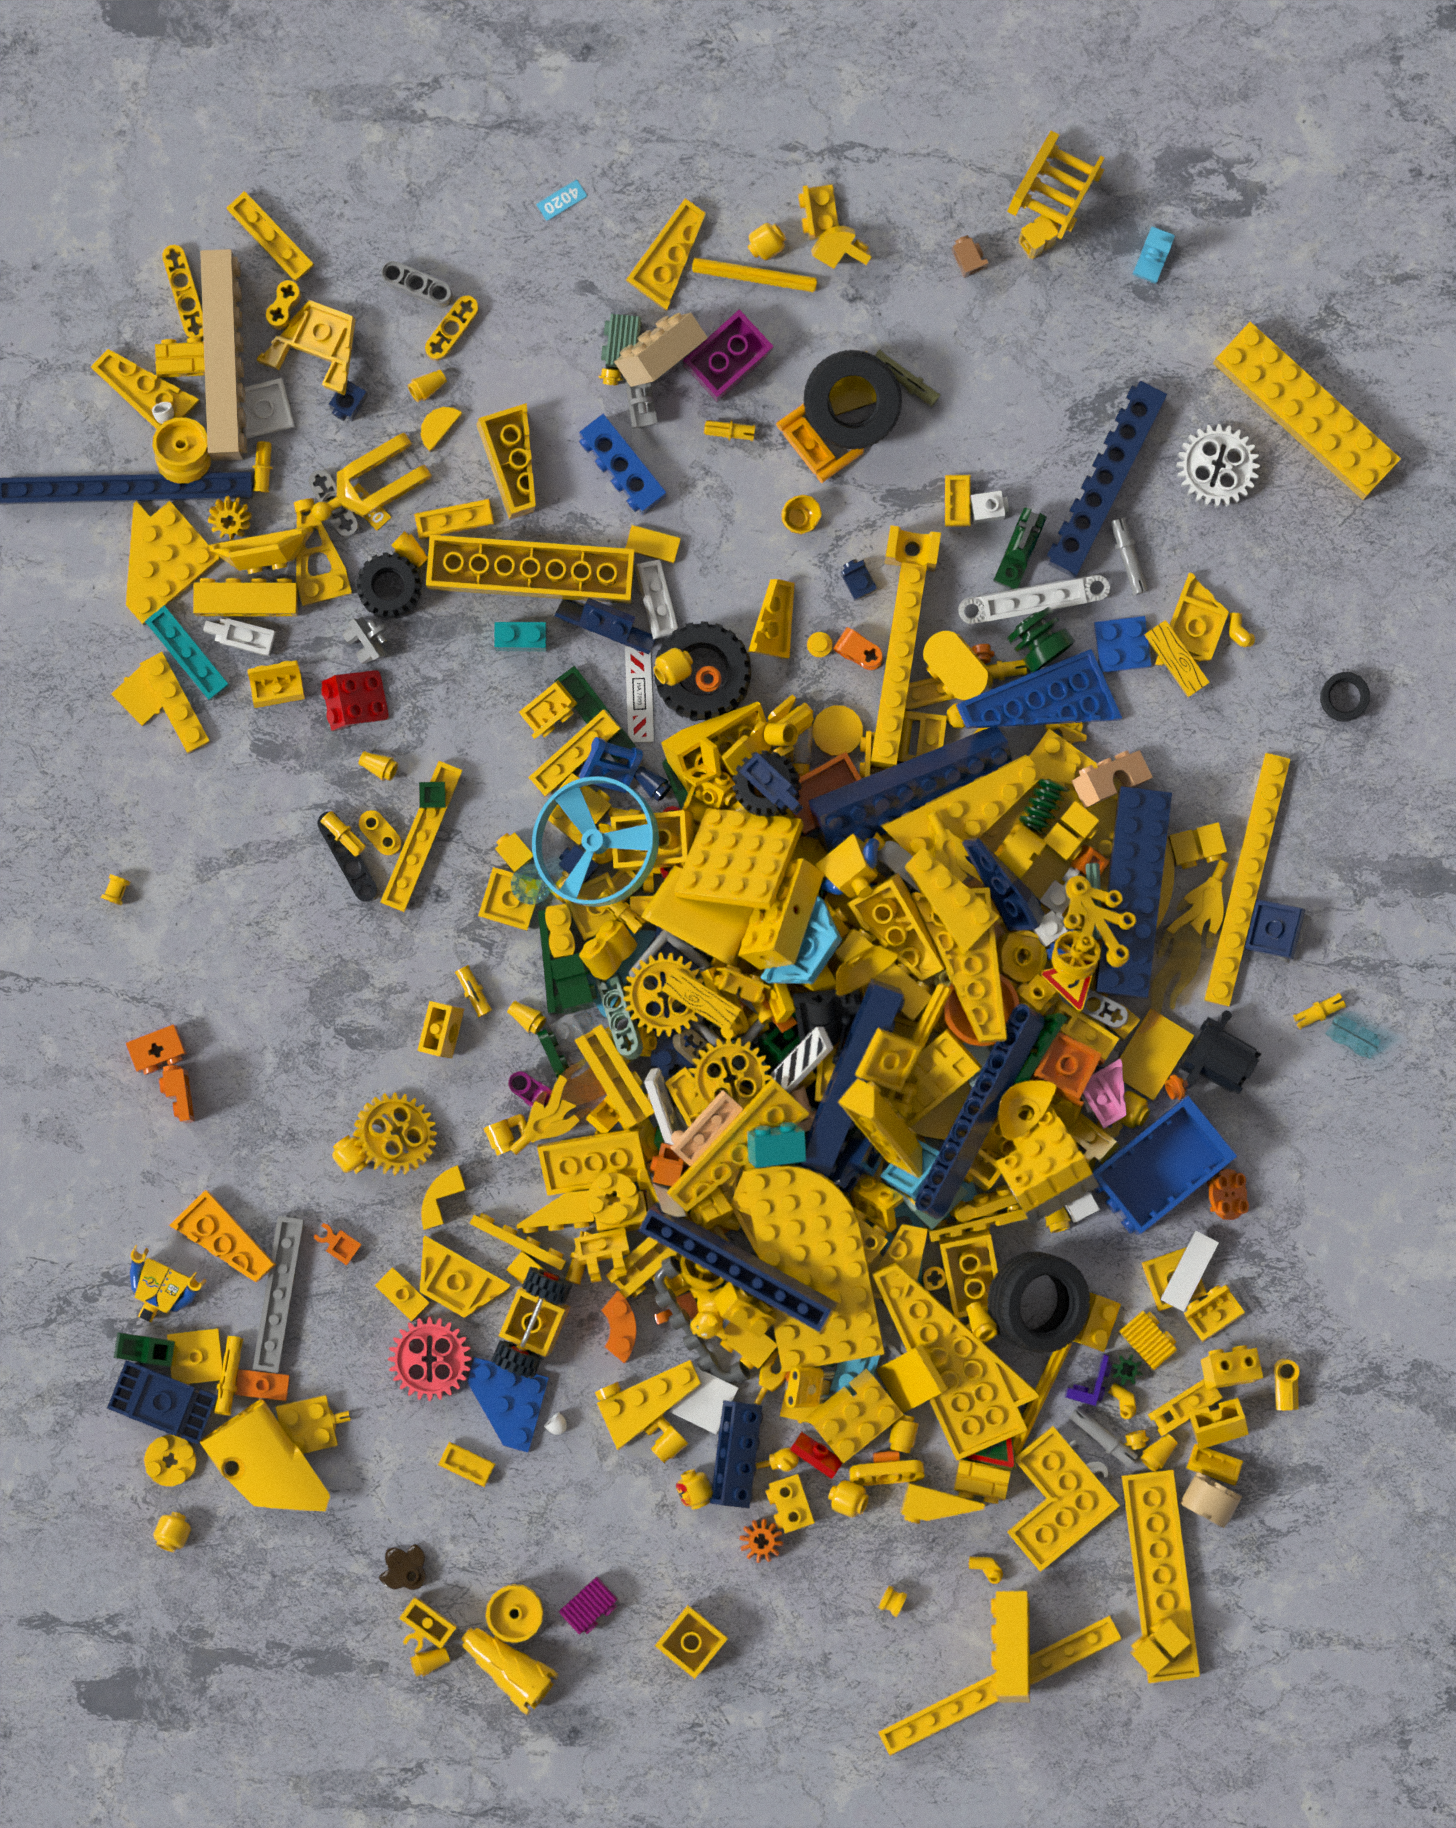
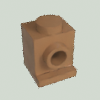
[952,235,988,278]

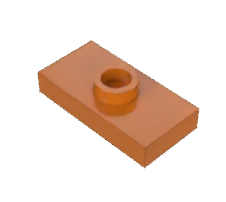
[235,1369,290,1401]

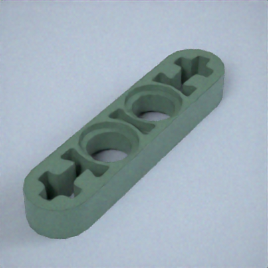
[596,972,643,1060]

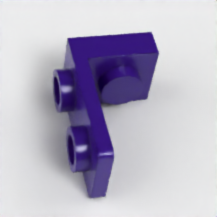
[1064,1354,1112,1406]

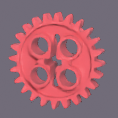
[388,1317,472,1401]

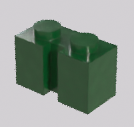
[550,953,597,1015]

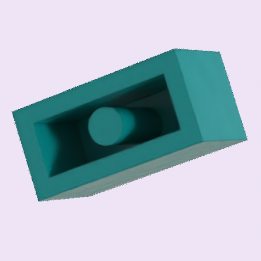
[494,622,547,652]
[747,1122,806,1168]

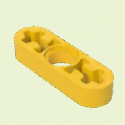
[425,295,479,361]
[849,1460,925,1486]

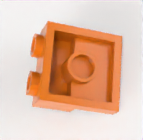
[159,1065,195,1123]

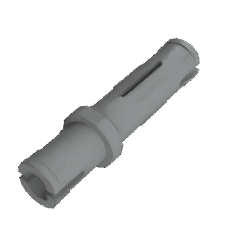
[1110,518,1149,595]
[1069,1405,1138,1468]

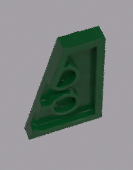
[1012,1013,1067,1087]

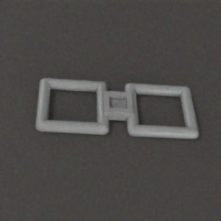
[629,930,766,1061]

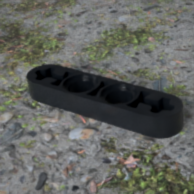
[317,811,378,902]

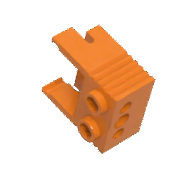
[1030,1031,1105,1107]

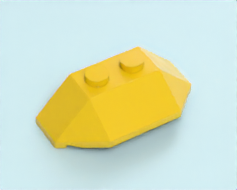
[209,526,314,574]

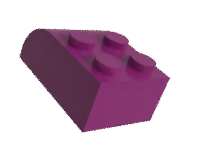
[683,309,774,403]

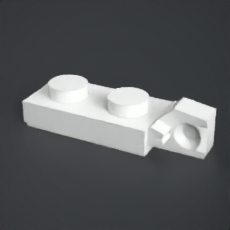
[203,618,276,657]

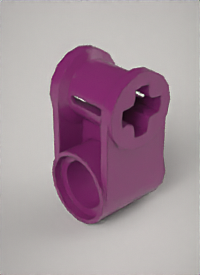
[508,1071,552,1108]

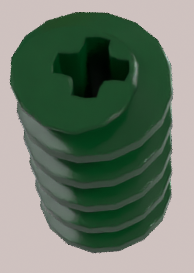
[1019,779,1069,836]

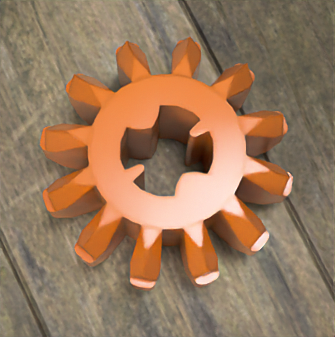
[739,1519,783,1563]

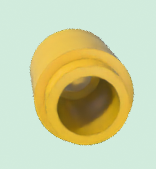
[889,1415,919,1453]

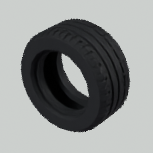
[987,1251,1090,1353]

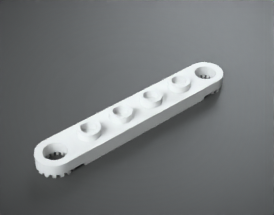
[958,574,1110,624]

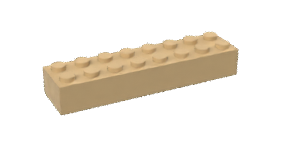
[200,249,247,461]

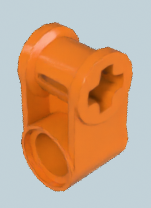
[833,627,882,671]

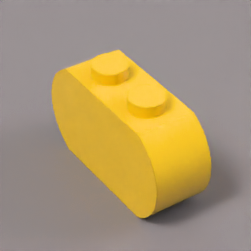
[923,631,993,701]

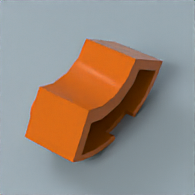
[601,1291,637,1364]

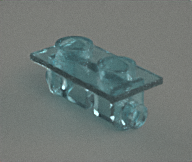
[1325,1015,1381,1059]

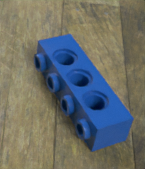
[579,414,667,515]

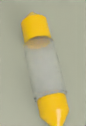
[791,703,813,777]

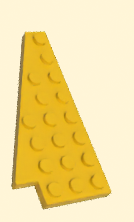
[873,1263,1039,1461]

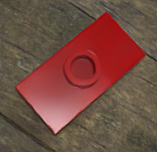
[789,1431,843,1479]

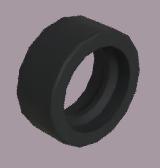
[1320,672,1370,722]

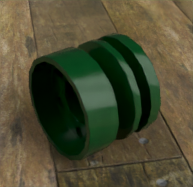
[1007,607,1075,673]

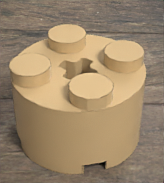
[1180,1472,1242,1529]

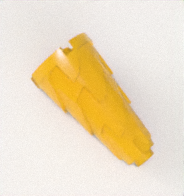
[461,1627,559,1715]

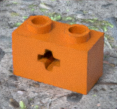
[126,1024,187,1075]

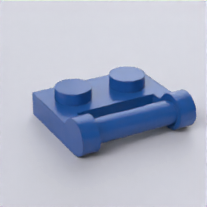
[579,737,643,793]

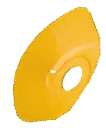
[836,946,898,996]
[999,1081,1056,1140]

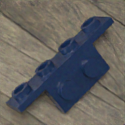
[555,597,656,655]

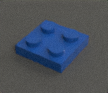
[1094,616,1151,673]

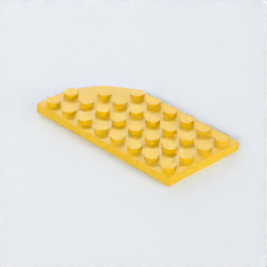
[743,1164,885,1372]

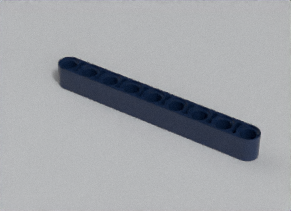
[915,1004,1044,1219]

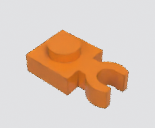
[313,1223,362,1266]

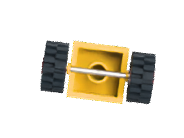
[492,1267,573,1379]

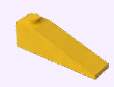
[721,694,796,778]
[661,702,767,793]
[848,873,944,981]

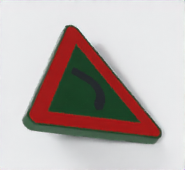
[966,1437,1016,1470]

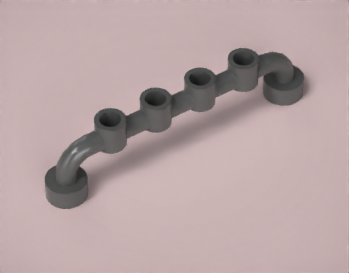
[654,1256,750,1384]

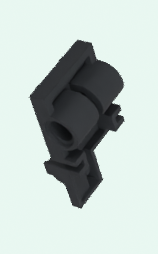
[794,988,861,1047]

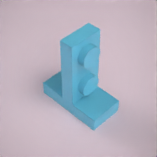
[1132,226,1175,284]

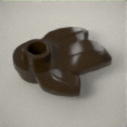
[379,1544,426,1590]

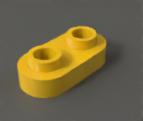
[359,810,401,856]

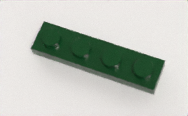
[554,666,636,762]

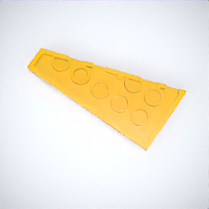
[881,755,1045,856]
[911,887,1007,1043]

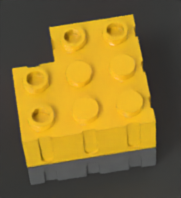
[995,1106,1099,1225]

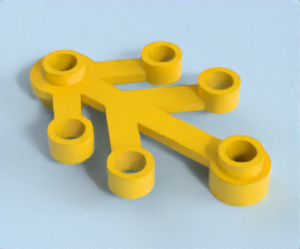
[1063,876,1136,967]

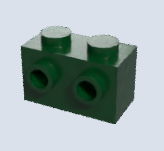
[757,1012,800,1069]

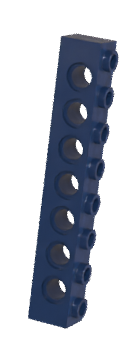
[1047,380,1167,578]

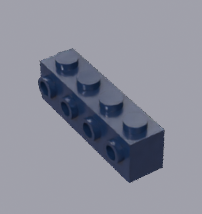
[710,1400,763,1509]

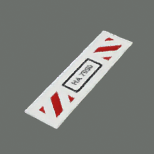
[625,646,654,742]

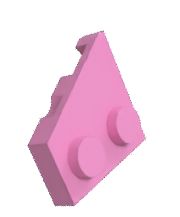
[1082,1059,1126,1129]

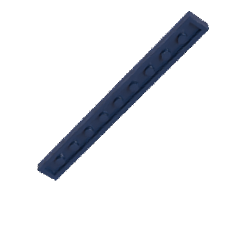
[0,472,253,505]

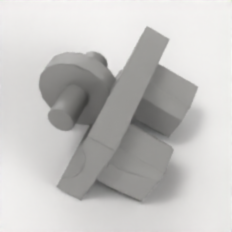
[625,382,658,429]
[342,617,388,664]

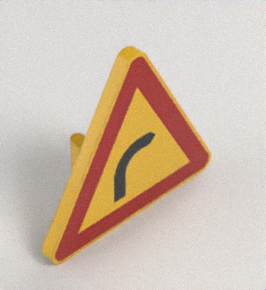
[1041,960,1093,1011]

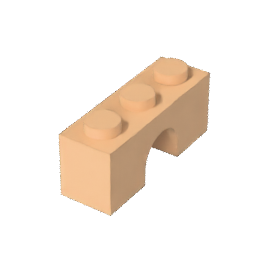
[1072,750,1153,809]

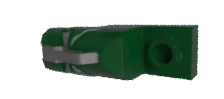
[993,507,1047,589]

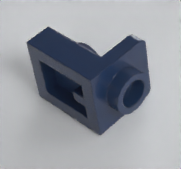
[840,559,877,601]

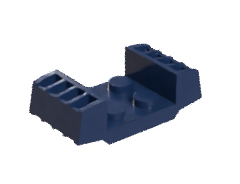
[107,1360,217,1444]

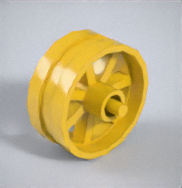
[1051,930,1101,980]

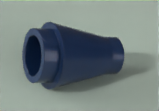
[634,765,671,802]

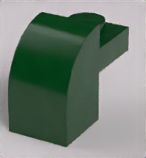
[113,1332,175,1367]

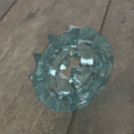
[511,864,551,905]

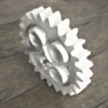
[1176,424,1260,508]

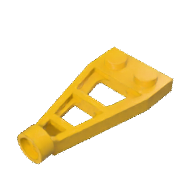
[293,498,352,606]

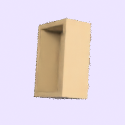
[614,313,708,387]

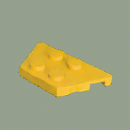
[1155,572,1229,666]
[420,1235,511,1318]

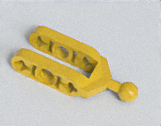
[312,433,432,521]

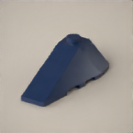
[962,838,1045,931]

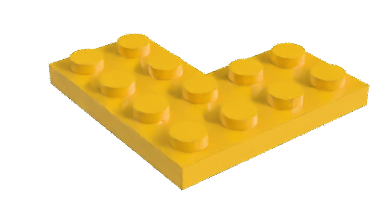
[1007,1425,1120,1572]

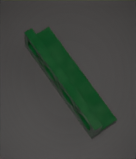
[538,910,564,1015]

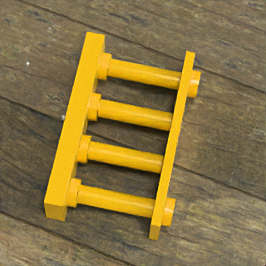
[1007,130,1105,239]

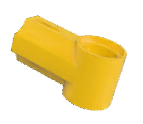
[764,706,814,746]
[1273,1358,1300,1410]

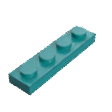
[145,605,229,701]

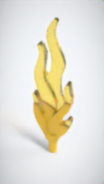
[1139,860,1229,1034]

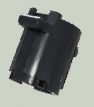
[1179,1010,1262,1094]

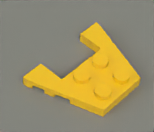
[256,300,356,395]

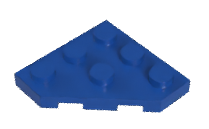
[467,1357,549,1452]

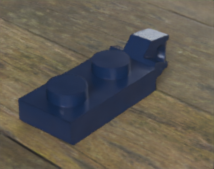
[739,753,804,815]

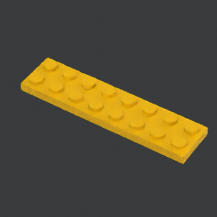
[1121,1469,1200,1683]

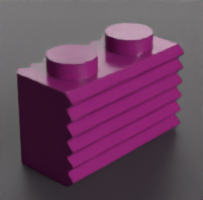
[558,1576,618,1635]

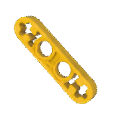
[162,244,204,339]

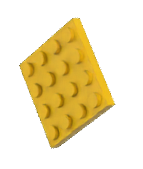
[674,808,804,909]

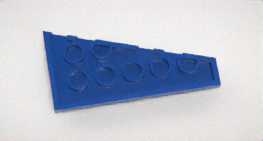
[956,649,1123,729]

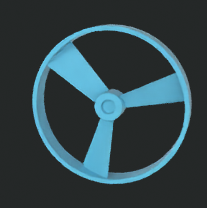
[532,777,659,907]

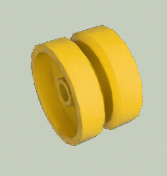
[152,418,211,483]
[485,1584,544,1643]

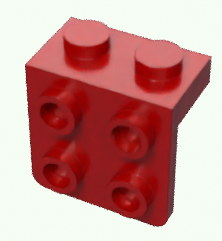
[321,670,389,731]

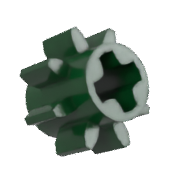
[1112,1354,1143,1385]

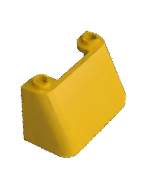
[641,863,754,968]

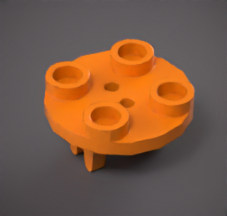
[1207,1169,1249,1220]

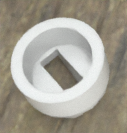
[152,402,174,424]
[544,1412,567,1435]

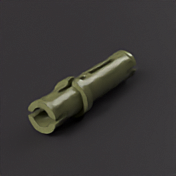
[875,349,941,408]

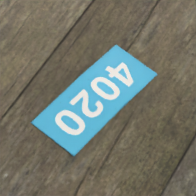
[536,179,587,221]

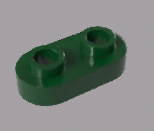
[537,1029,569,1079]

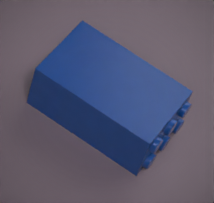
[1092,1096,1237,1235]

